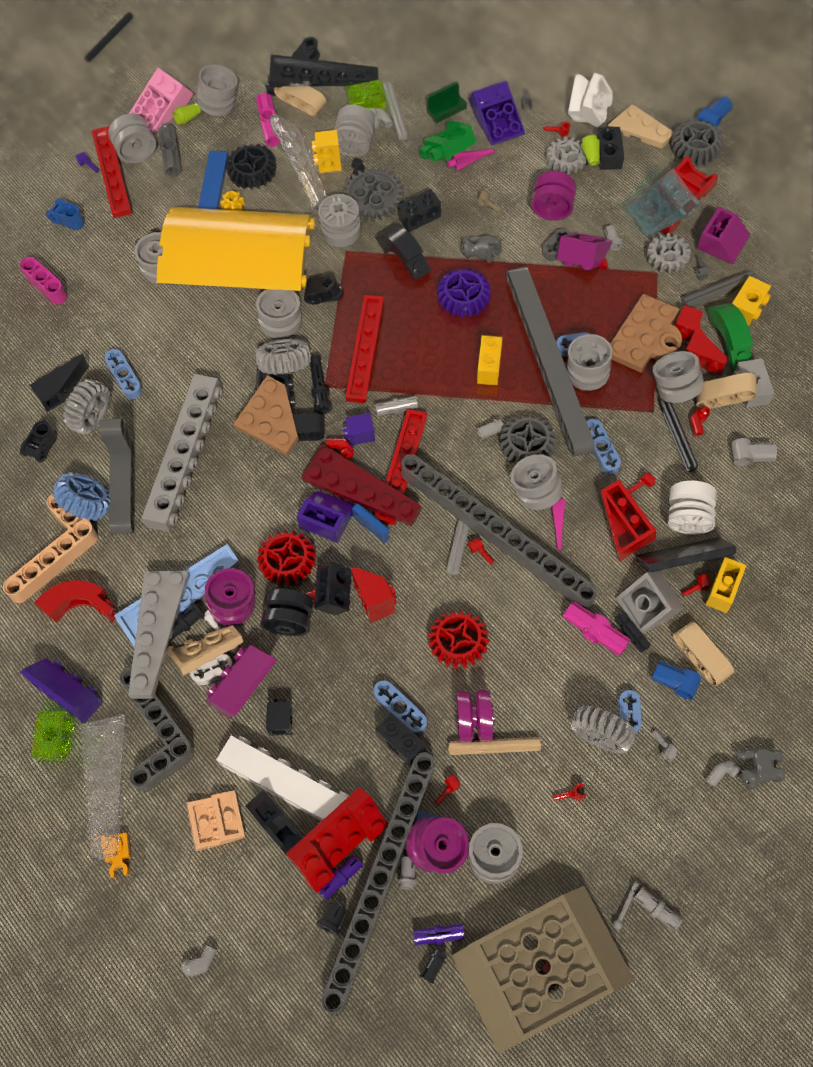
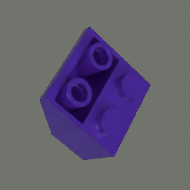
[296,490,355,543]

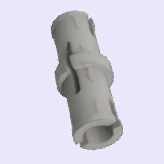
[375,395,418,417]
[633,886,684,932]

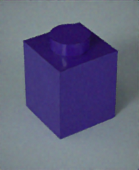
[343,413,375,446]

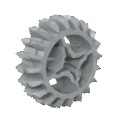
[255,338,311,375]
[63,379,110,435]
[571,706,636,753]

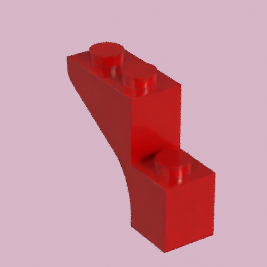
[675,305,727,375]

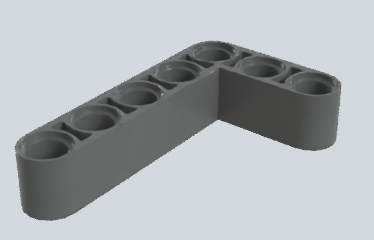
[99,418,135,535]
[119,667,194,792]

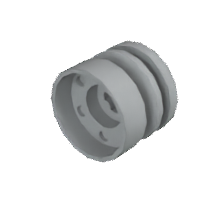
[196,64,237,116]
[334,105,375,157]
[318,194,361,247]
[567,334,612,391]

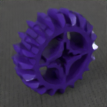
[437,267,491,318]

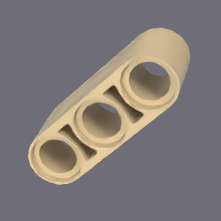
[274,86,327,116]
[696,373,757,409]
[673,621,735,686]

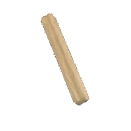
[448,737,541,755]

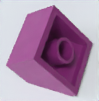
[557,232,613,270]

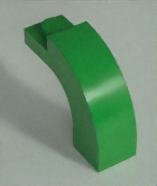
[708,303,753,370]

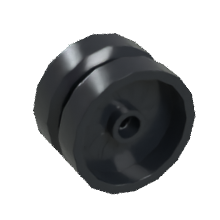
[260,589,314,636]

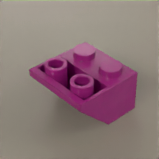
[697,207,750,265]

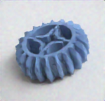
[52,472,111,521]

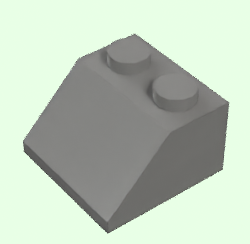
[616,571,685,634]

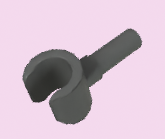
[522,89,533,109]
[696,255,709,280]

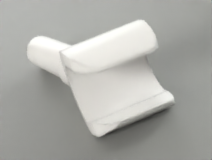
[204,610,221,631]

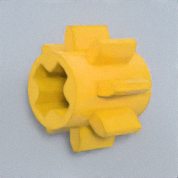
[220,191,245,211]

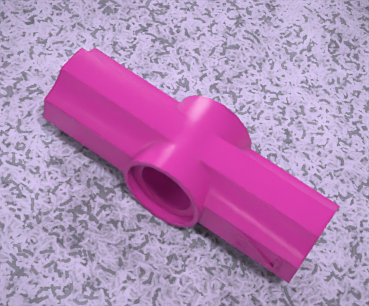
[256,92,281,147]
[563,601,631,656]

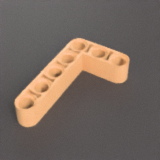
[3,495,98,603]

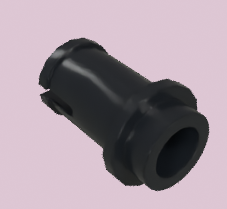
[419,948,447,984]

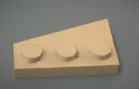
[608,104,674,149]
[166,625,244,676]

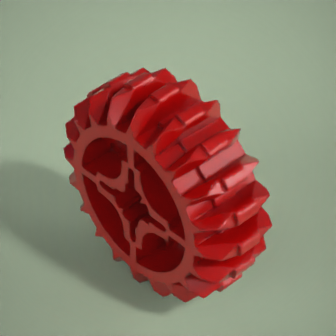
[257,529,316,588]
[428,609,489,670]

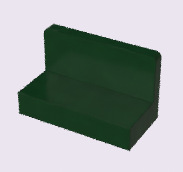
[426,81,467,123]

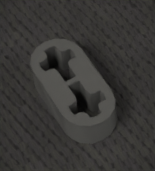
[543,228,571,261]

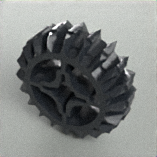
[226,143,277,191]

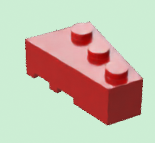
[601,480,657,562]

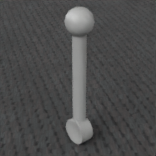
[613,881,640,930]

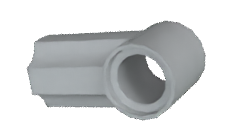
[732,438,777,466]

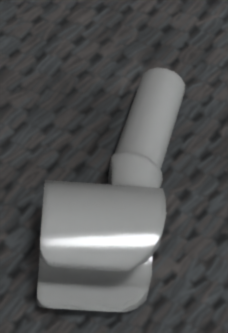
[652,730,677,763]

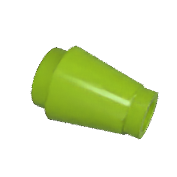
[173,103,201,125]
[581,135,600,166]

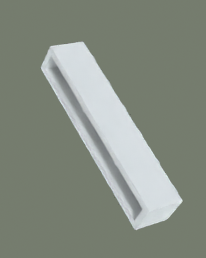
[216,736,349,821]

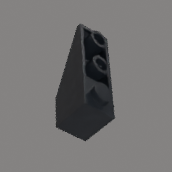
[29,354,89,412]

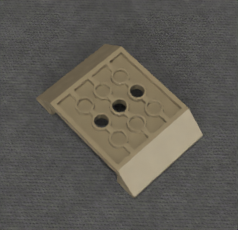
[452,886,635,1054]

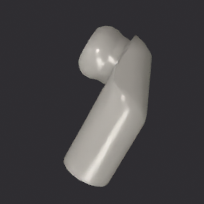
[369,108,393,128]
[181,945,217,977]

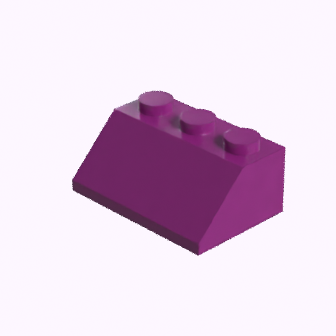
[205,645,277,718]

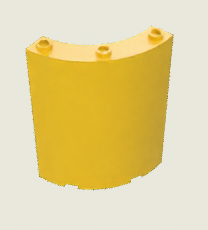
[157,207,315,291]

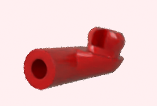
[690,406,711,436]
[326,438,354,459]

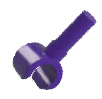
[75,152,99,173]

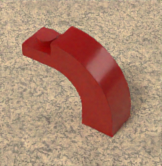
[34,580,116,623]

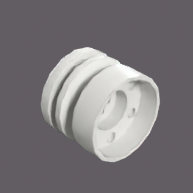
[668,481,717,534]

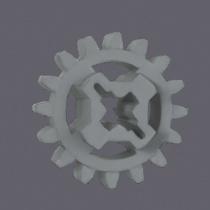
[546,137,587,174]
[647,233,691,273]

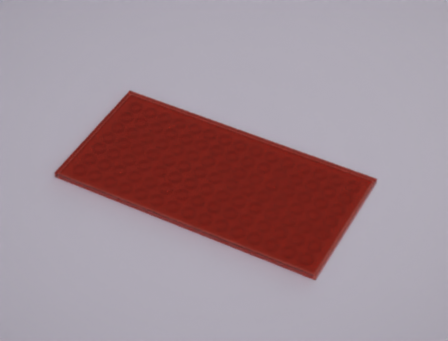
[325,252,658,413]

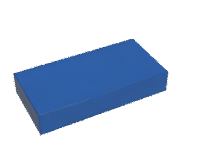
[352,504,390,544]

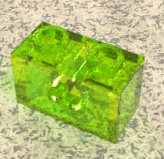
[345,79,386,110]
[31,711,74,763]

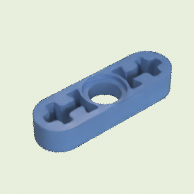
[105,349,142,399]
[586,419,621,475]
[373,681,427,735]

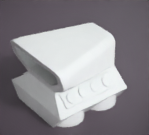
[568,73,613,127]

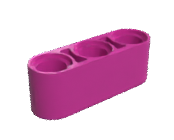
[20,257,67,305]

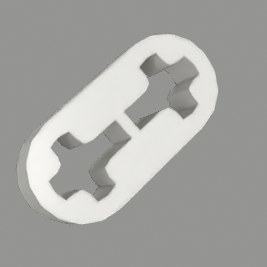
[190,654,233,685]

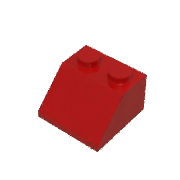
[351,567,397,623]

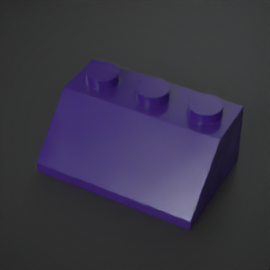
[20,658,102,724]

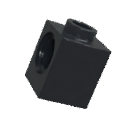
[266,699,293,736]

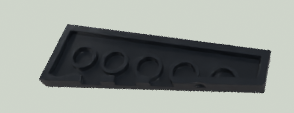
[269,54,378,88]

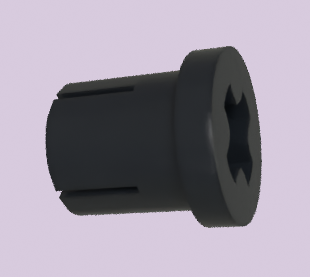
[316,902,347,936]

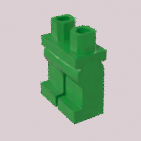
[418,120,477,162]

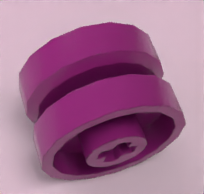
[531,171,577,221]
[205,568,255,626]
[456,689,494,743]
[406,817,469,873]

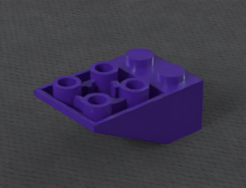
[469,80,526,146]

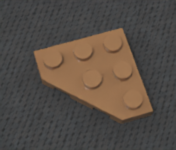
[233,376,299,456]

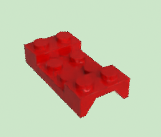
[638,156,718,236]
[286,787,388,894]

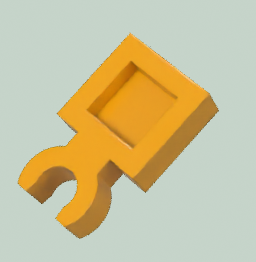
[103,833,131,879]

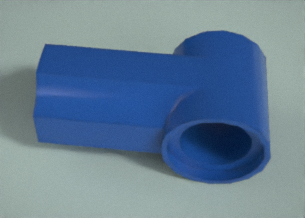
[697,96,733,127]
[651,661,702,700]

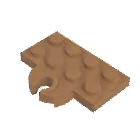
[610,294,682,373]

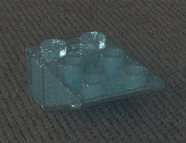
[626,169,701,237]

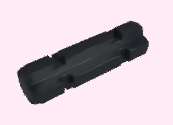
[615,612,650,652]

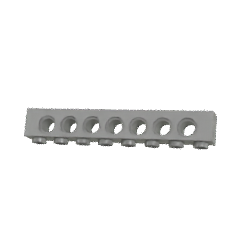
[141,374,222,533]

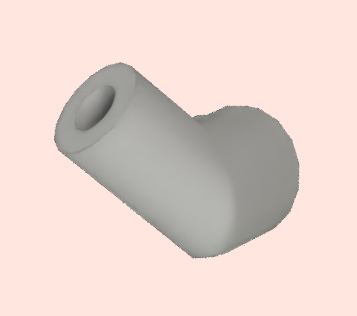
[705,760,740,787]

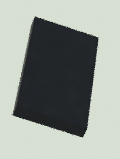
[635,537,736,572]

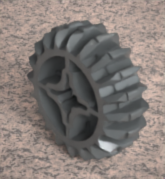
[671,118,723,166]
[499,413,557,464]

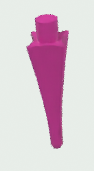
[447,149,494,171]
[550,497,566,550]

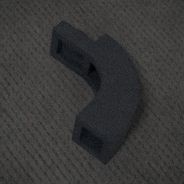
[375,225,431,281]
[245,789,304,873]

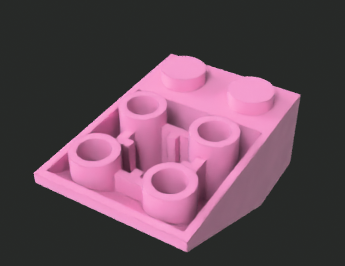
[130,68,194,133]

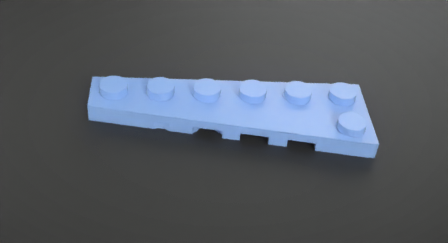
[114,544,240,648]

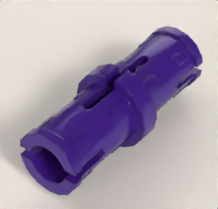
[319,855,363,901]
[413,923,465,946]

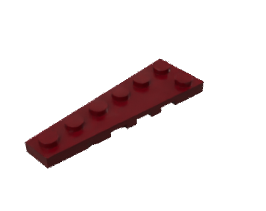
[301,444,422,527]

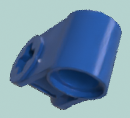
[45,198,85,230]

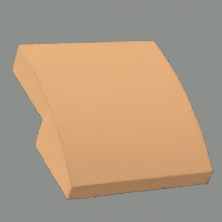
[186,790,245,851]

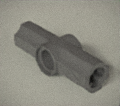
[158,123,181,177]

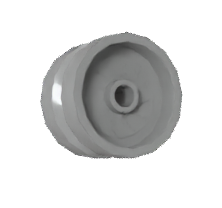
[108,113,156,163]
[134,232,163,283]
[256,289,302,339]
[653,351,705,403]
[510,455,564,510]
[468,823,523,884]

